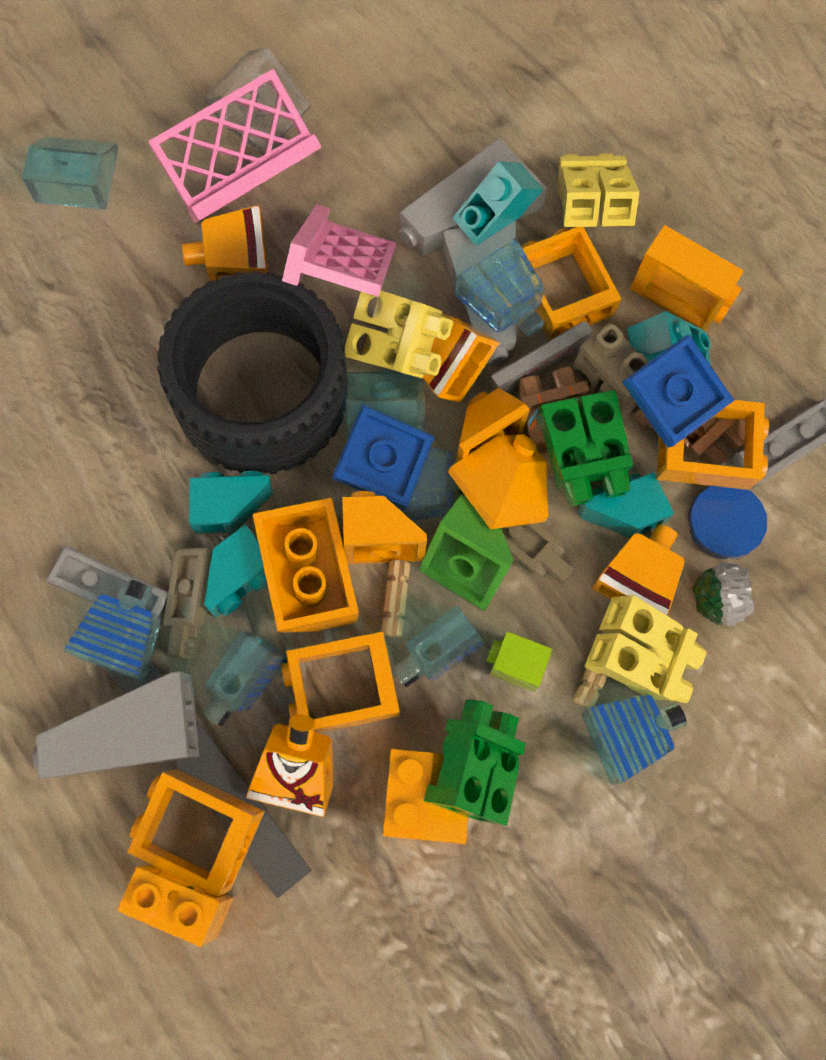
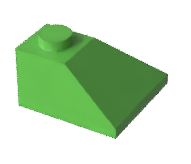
[419,494,514,611]

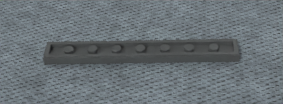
[81,612,312,899]

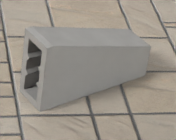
[399,139,547,256]
[441,221,516,366]
[33,671,200,778]

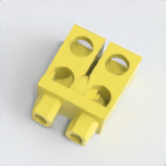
[557,154,640,227]
[345,291,453,378]
[584,595,707,703]

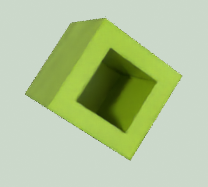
[486,631,553,692]

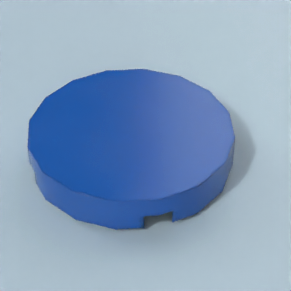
[688,486,767,559]

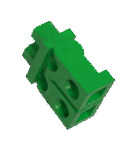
[535,390,634,506]
[423,699,526,826]

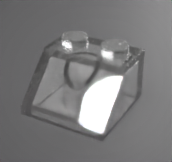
[203,47,311,154]

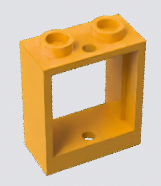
[630,225,744,332]
[516,227,621,341]
[656,400,769,490]
[281,632,400,733]
[127,769,265,898]
[117,865,234,947]

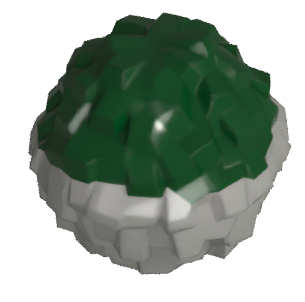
[692,562,754,626]

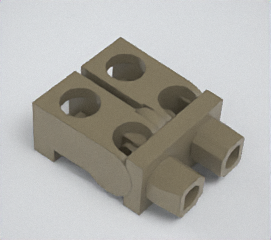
[572,323,649,420]

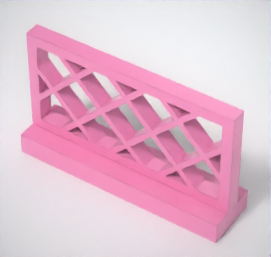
[148,69,321,224]
[282,204,397,297]

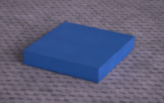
[622,334,734,448]
[331,404,435,510]

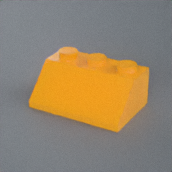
[252,497,359,632]

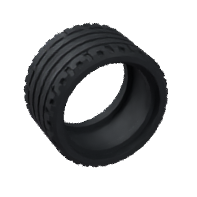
[157,271,348,475]

